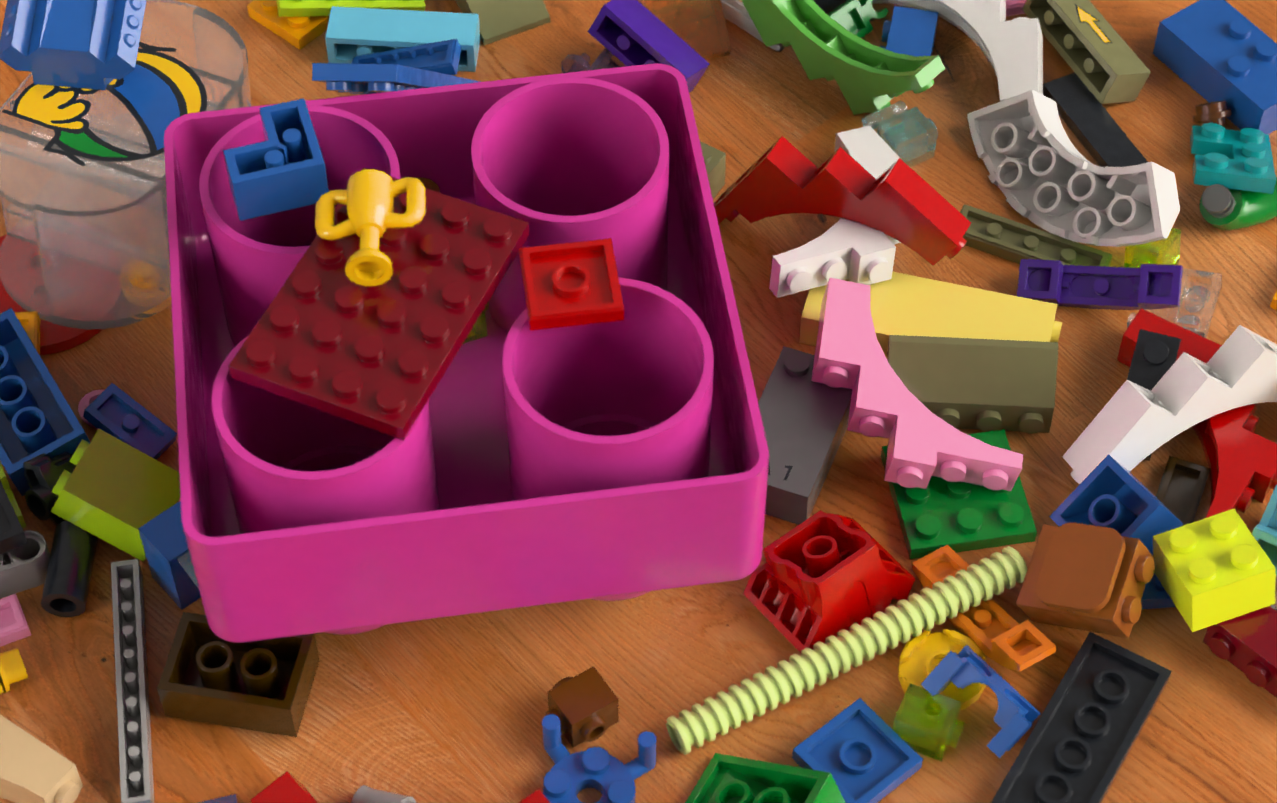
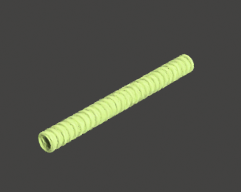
[666,546,1027,755]

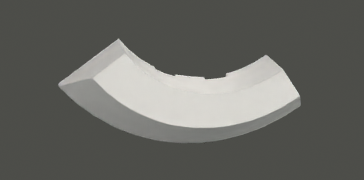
[967,90,1180,247]

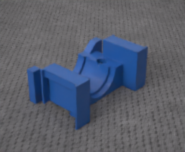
[921,645,1041,758]

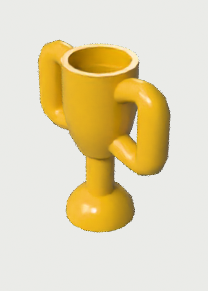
[315,169,425,286]

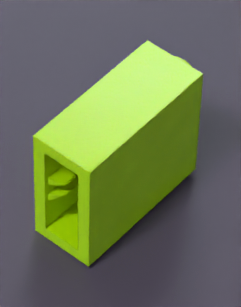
[51,429,181,562]

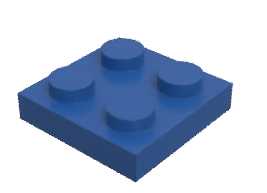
[792,698,923,803]

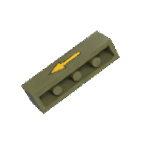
[1022,0,1151,104]

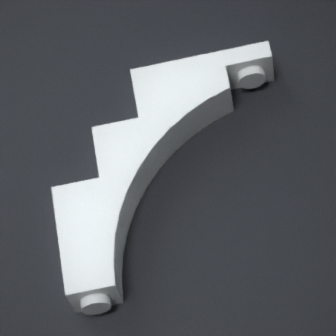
[1062,325,1277,484]

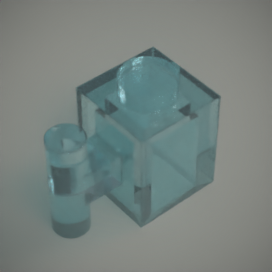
[862,101,938,168]

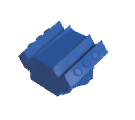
[0,0,146,90]

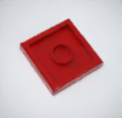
[519,238,625,331]

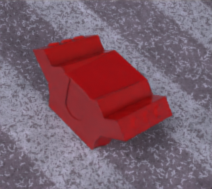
[743,510,915,653]

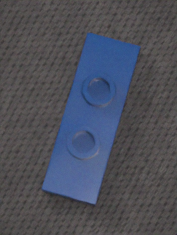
[352,39,461,75]

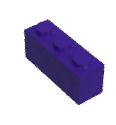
[588,0,710,93]

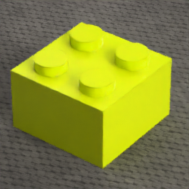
[1153,509,1276,632]

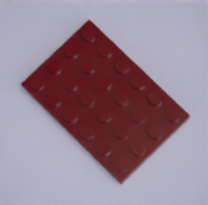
[228,167,529,440]

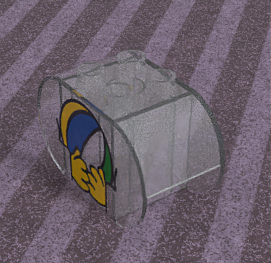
[0,0,252,329]

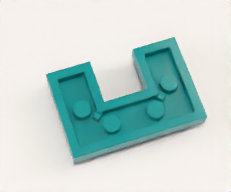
[1190,123,1276,194]

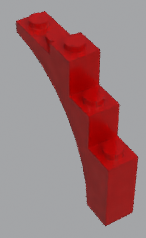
[1117,308,1277,518]

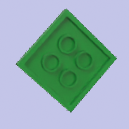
[881,429,1037,559]

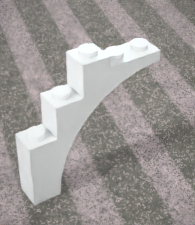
[872,0,1043,101]
[769,125,901,298]

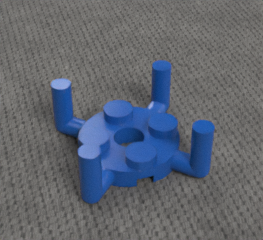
[542,714,656,803]

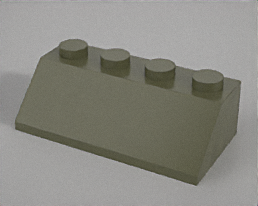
[886,335,1058,434]

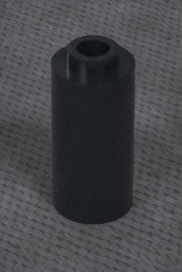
[41,521,98,617]

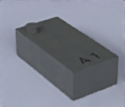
[758,346,852,525]

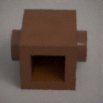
[545,666,619,748]

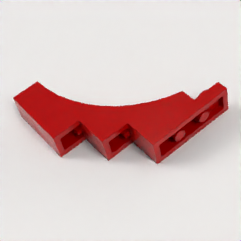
[714,136,971,266]

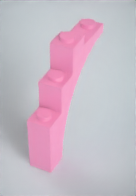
[811,278,1023,491]

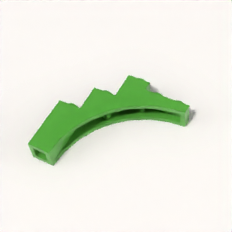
[742,0,945,115]

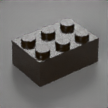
[157,612,320,737]

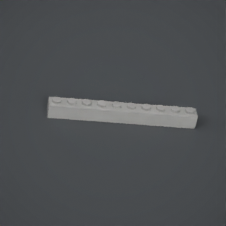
[111,559,155,803]

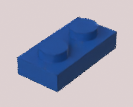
[83,383,177,460]

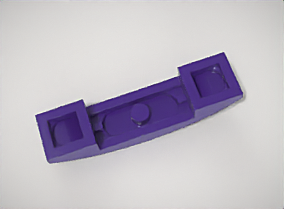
[1017,259,1183,310]

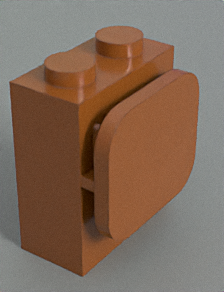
[1016,522,1155,638]

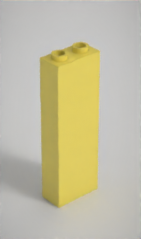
[799,272,1062,358]

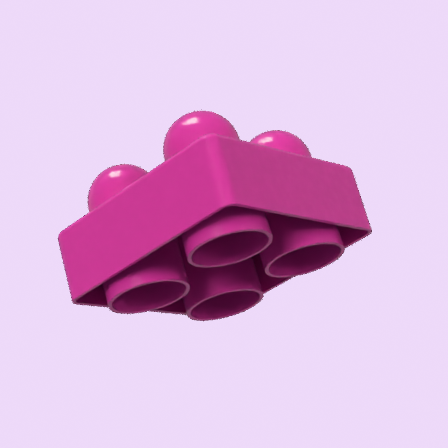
[164,63,769,643]

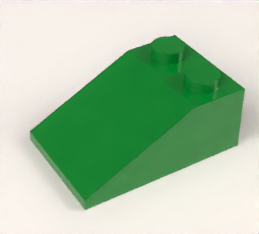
[685,753,846,803]

